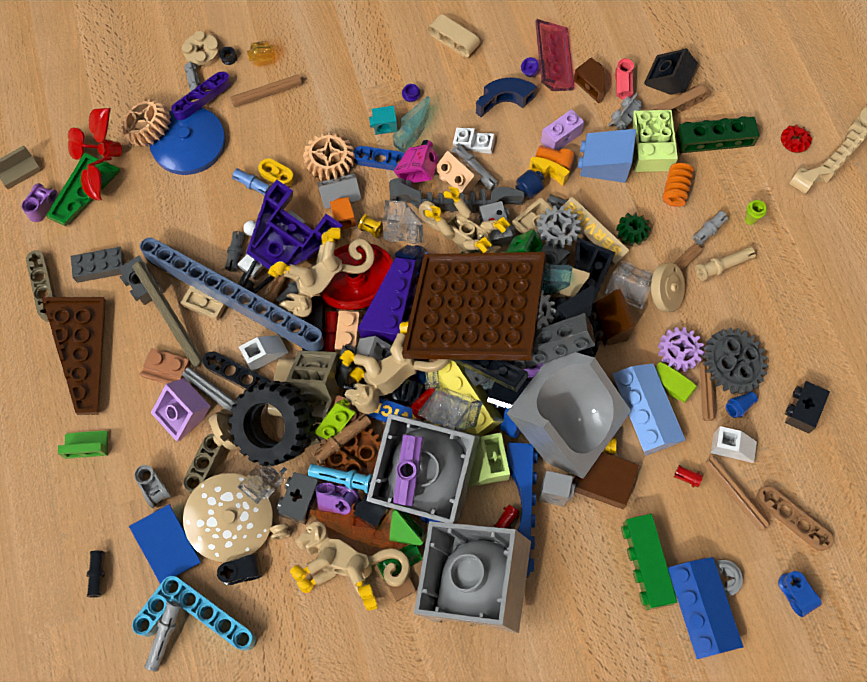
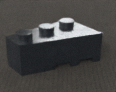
[574,238,615,306]

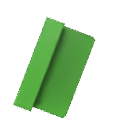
[58,431,108,459]

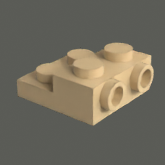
[512,198,561,245]

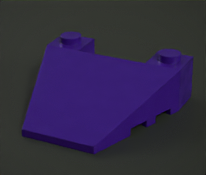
[246,179,342,277]

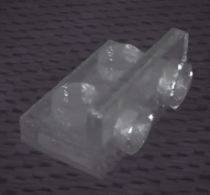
[238,464,287,504]

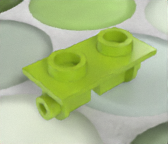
[315,399,355,440]

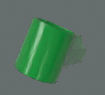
[377,544,423,580]

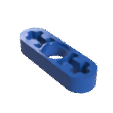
[353,146,405,171]

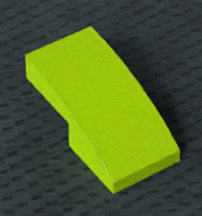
[655,362,697,403]

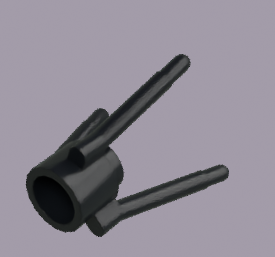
[238,260,275,294]

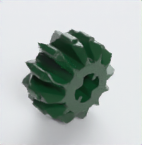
[616,212,651,246]

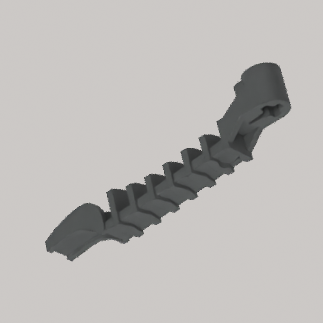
[389,178,524,213]

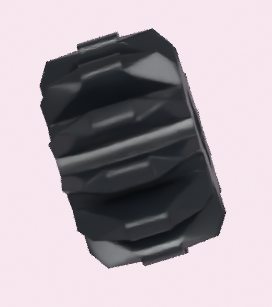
[392,379,427,406]

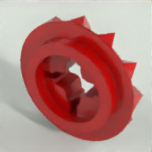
[781,124,813,153]

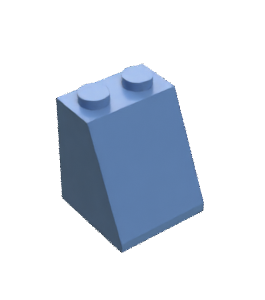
[578,129,636,183]

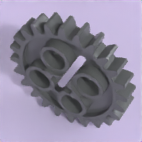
[702,327,768,395]

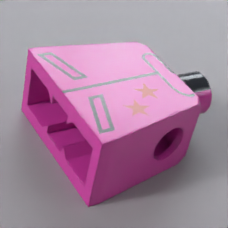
[394,140,439,183]

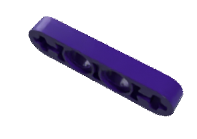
[171,72,231,120]

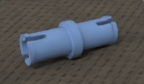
[232,168,271,196]

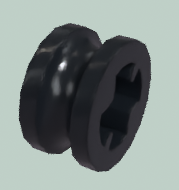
[219,47,237,65]

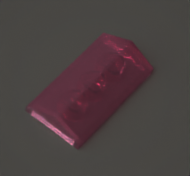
[535,19,575,91]

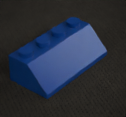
[668,557,743,659]

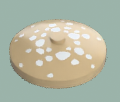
[183,473,273,562]

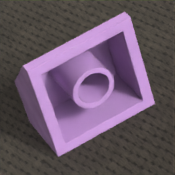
[151,378,211,441]

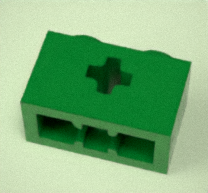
[506,229,544,253]

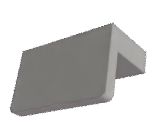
[317,173,361,209]

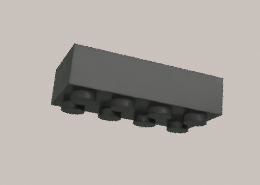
[71,247,125,283]

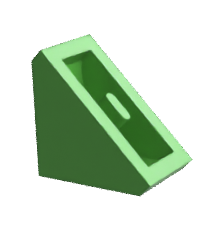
[389,509,426,545]

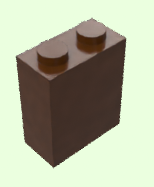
[572,452,639,510]

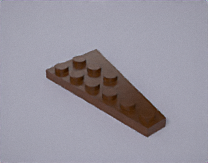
[42,297,106,415]

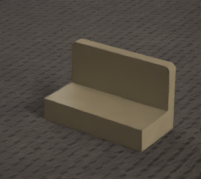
[0,146,42,189]

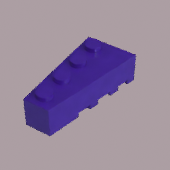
[357,257,418,343]

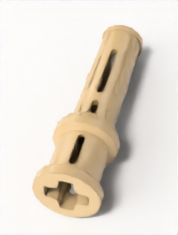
[695,246,756,281]

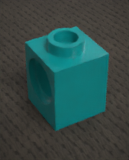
[369,106,397,135]

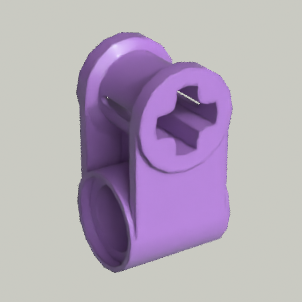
[21,183,58,222]
[315,482,359,515]

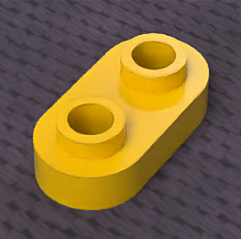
[258,158,294,187]

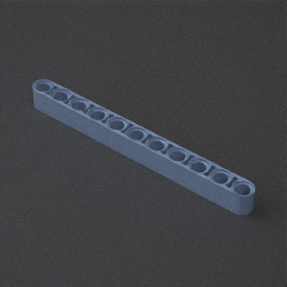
[140,238,324,351]

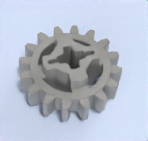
[537,206,581,248]

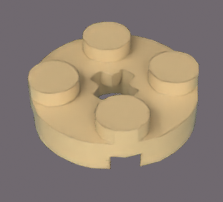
[182,31,219,67]
[209,409,240,450]

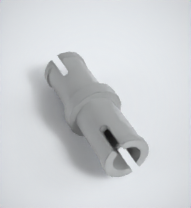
[692,211,728,246]

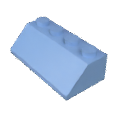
[613,364,686,456]

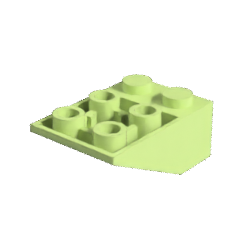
[633,110,678,172]

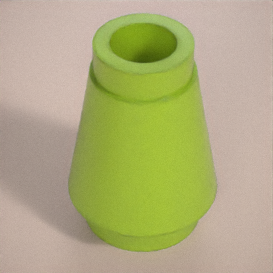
[745,200,767,225]

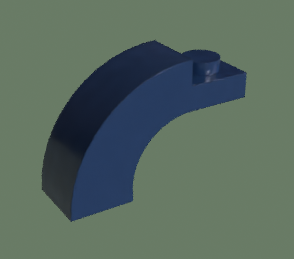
[476,77,537,117]

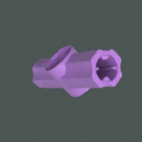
[393,435,424,506]

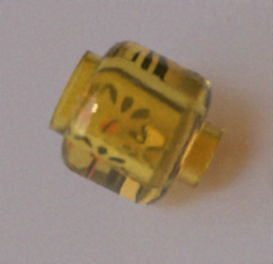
[247,41,275,67]

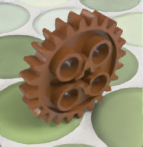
[317,423,381,492]

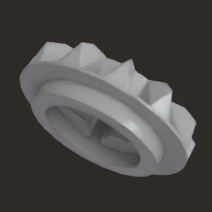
[715,560,743,596]

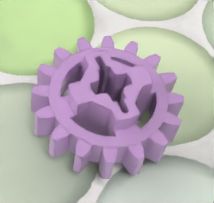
[658,327,704,372]

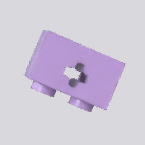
[541,109,584,151]

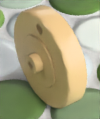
[651,263,685,312]

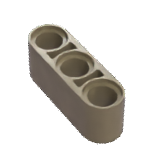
[183,434,226,493]

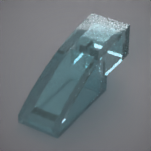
[393,96,431,153]

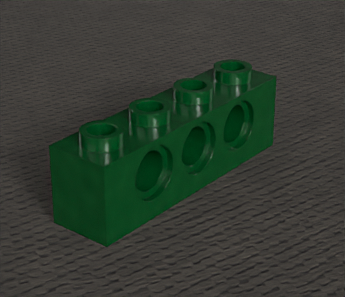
[676,116,760,154]

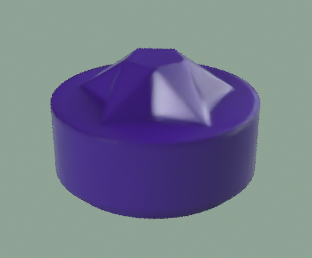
[521,57,540,77]

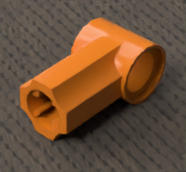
[536,145,575,171]

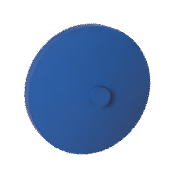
[149,108,226,175]

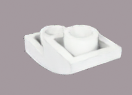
[453,128,495,154]

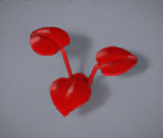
[68,108,122,201]

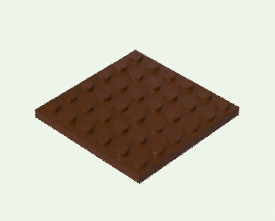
[402,252,546,361]

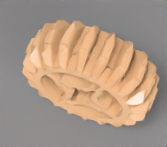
[120,98,171,147]
[303,131,355,181]

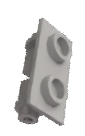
[608,93,642,130]

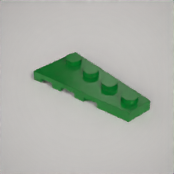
[46,153,120,226]

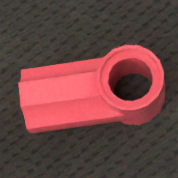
[615,58,634,99]

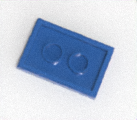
[129,504,201,584]

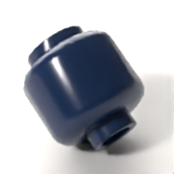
[515,170,545,198]

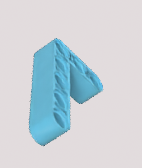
[132,576,256,651]

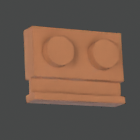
[139,348,191,385]

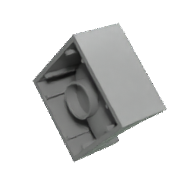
[506,352,631,478]
[366,414,481,524]
[414,521,531,633]

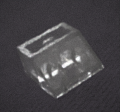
[382,200,424,244]
[604,261,653,309]
[418,388,483,430]

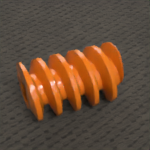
[662,163,694,207]

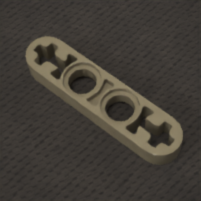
[26,250,55,322]

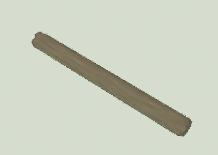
[132,261,203,367]

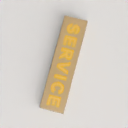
[559,197,629,265]

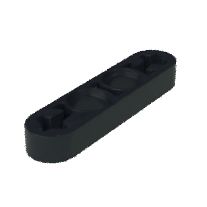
[203,351,271,390]

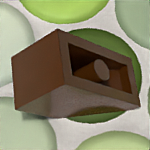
[573,57,604,103]

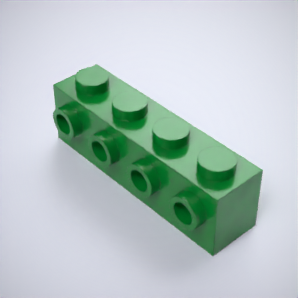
[621,514,677,611]

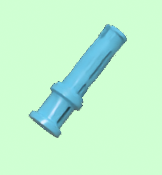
[308,463,373,493]

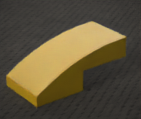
[529,157,570,186]

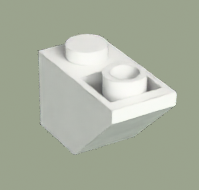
[239,335,288,371]
[711,426,757,463]

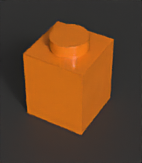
[330,197,356,230]

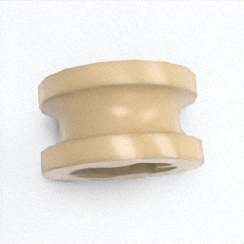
[269,524,291,540]

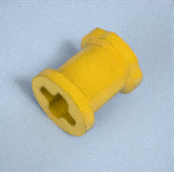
[358,214,383,238]

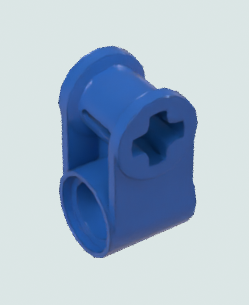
[778,571,822,617]

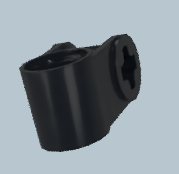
[217,554,262,585]

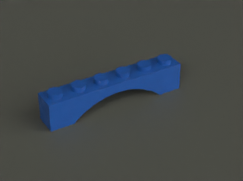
[506,442,537,578]

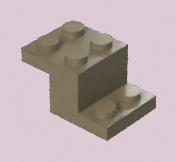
[286,351,339,422]

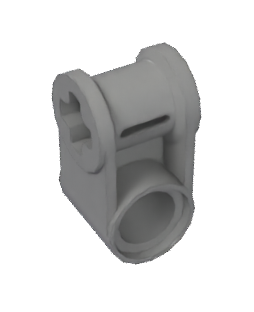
[134,465,172,508]

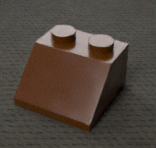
[591,289,635,347]

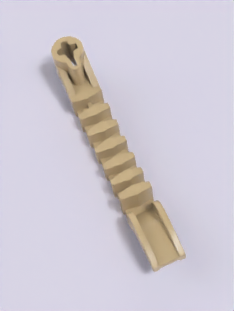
[789,106,867,194]

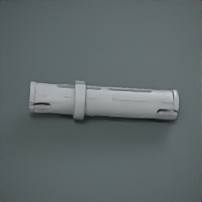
[451,143,499,191]
[144,601,181,671]

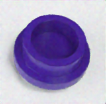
[402,84,420,102]

